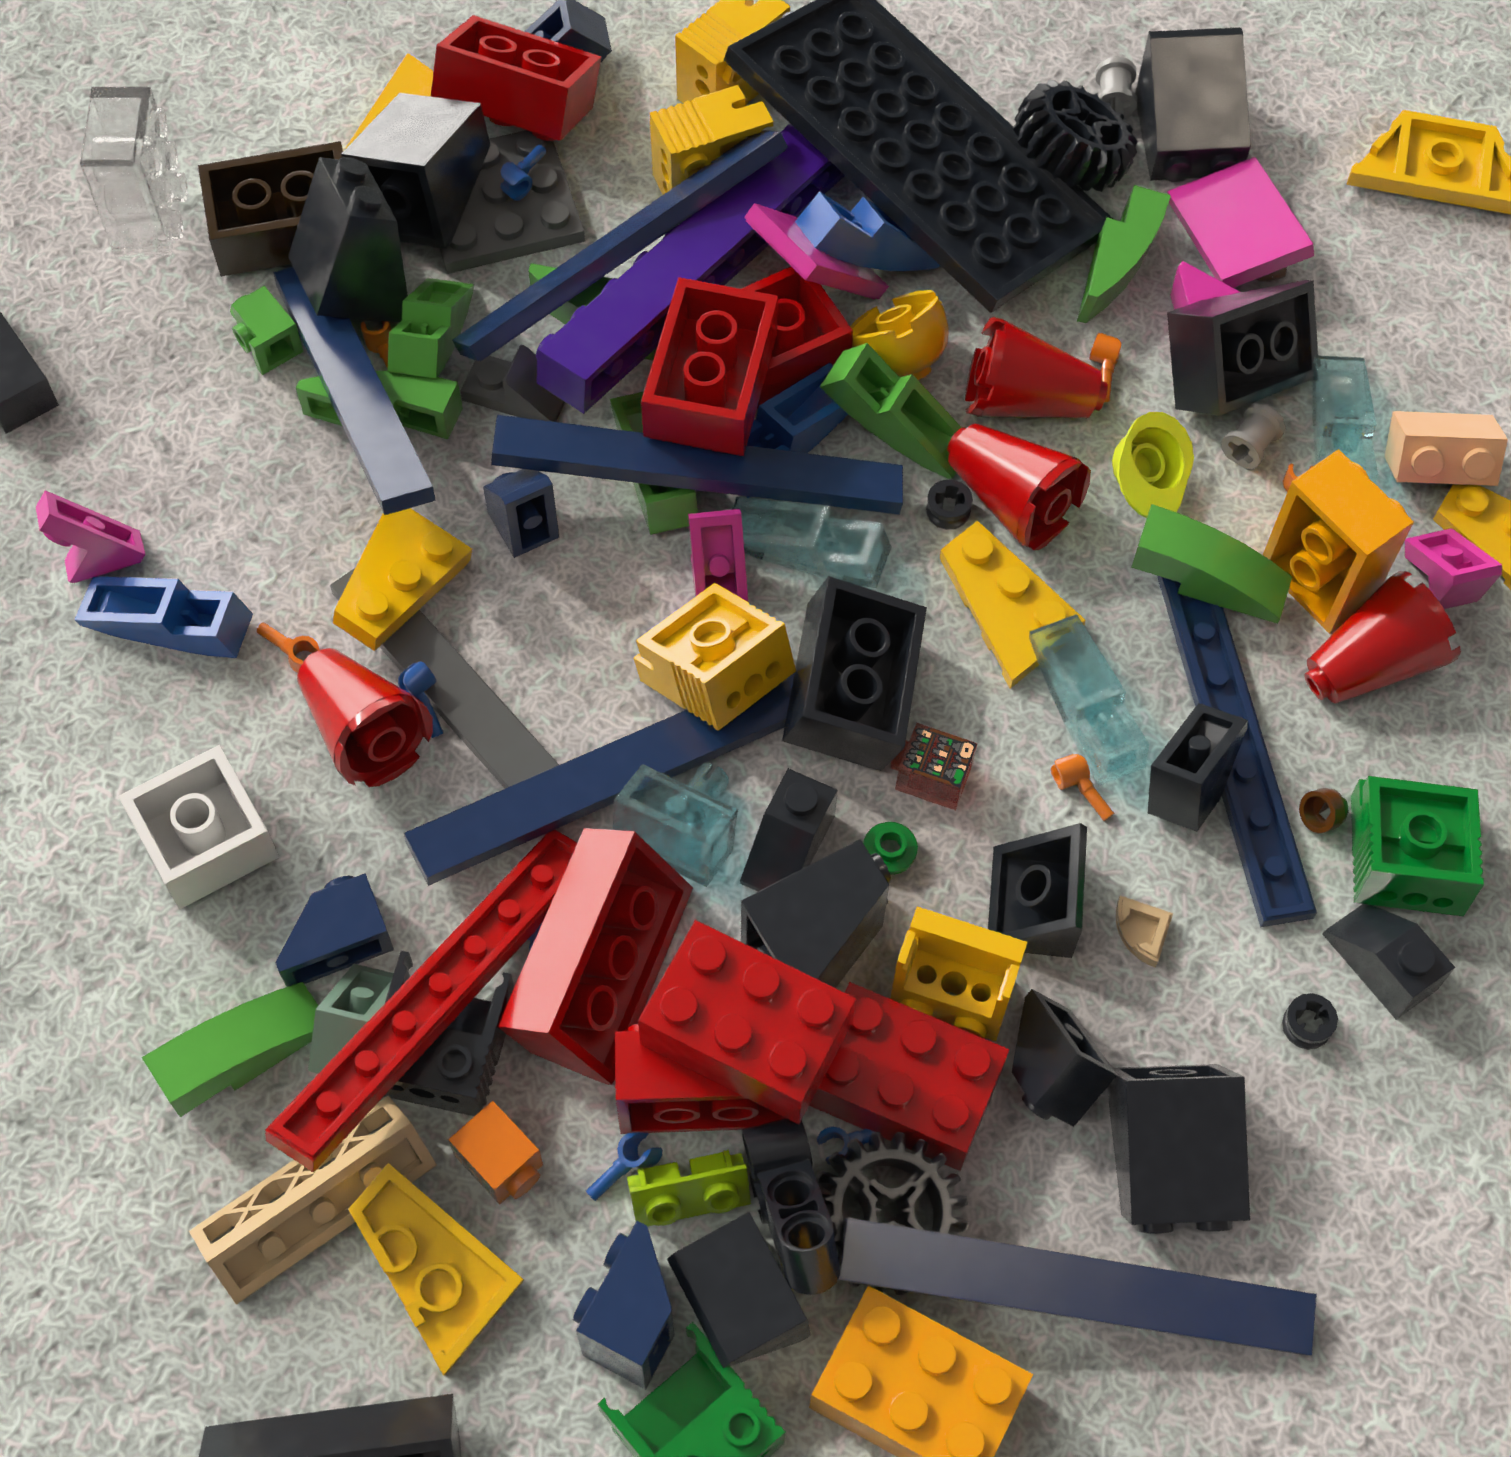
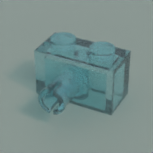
[612,763,738,887]

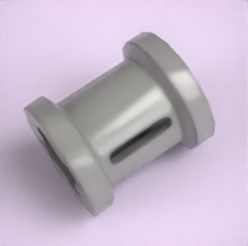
[1096,57,1137,119]
[1221,403,1286,469]

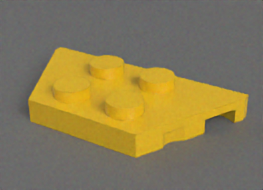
[1347,110,1511,214]

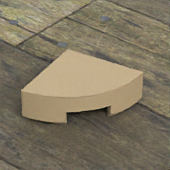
[1115,895,1173,968]

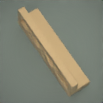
[189,1095,437,1305]

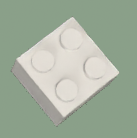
[118,745,279,910]

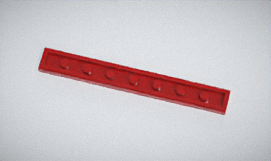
[265,830,577,1173]

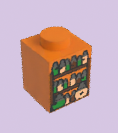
[448,1100,543,1205]

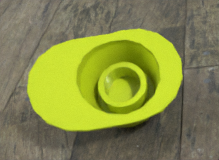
[1112,412,1194,518]

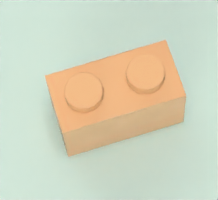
[1385,411,1508,486]

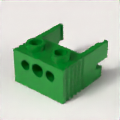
[1351,776,1484,917]
[597,1322,786,1457]

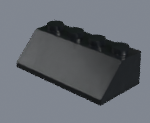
[199,1394,461,1457]

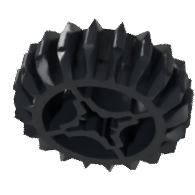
[1013,80,1138,192]
[816,1132,969,1295]

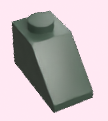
[308,964,394,1073]

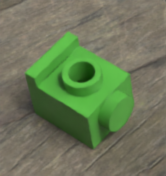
[230,286,304,375]

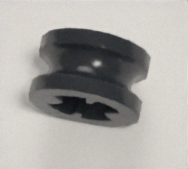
[926,479,973,530]
[1282,993,1338,1050]

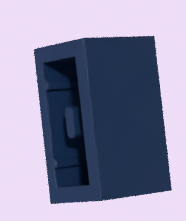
[573,1221,675,1390]

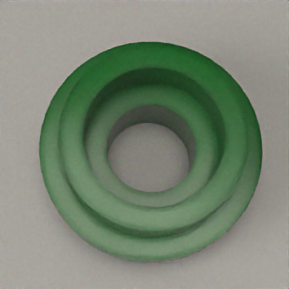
[863,822,918,875]

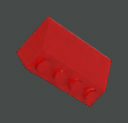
[497,828,693,1085]

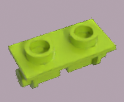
[627,1149,751,1226]

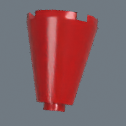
[965,317,1108,418]
[947,423,1091,550]
[1304,571,1461,704]
[297,648,433,787]

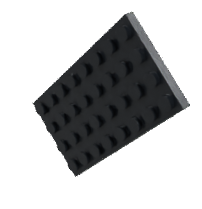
[724,0,1113,313]

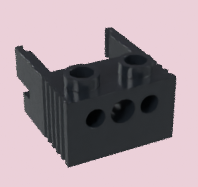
[384,951,514,1116]

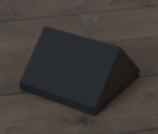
[988,823,1087,958]
[667,1212,811,1369]

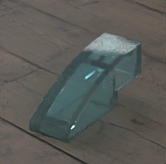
[1312,355,1378,483]
[731,497,892,589]
[1029,614,1149,786]

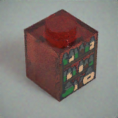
[890,722,978,811]

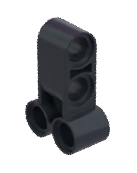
[741,1118,840,1295]

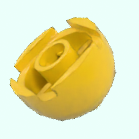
[850,290,949,380]

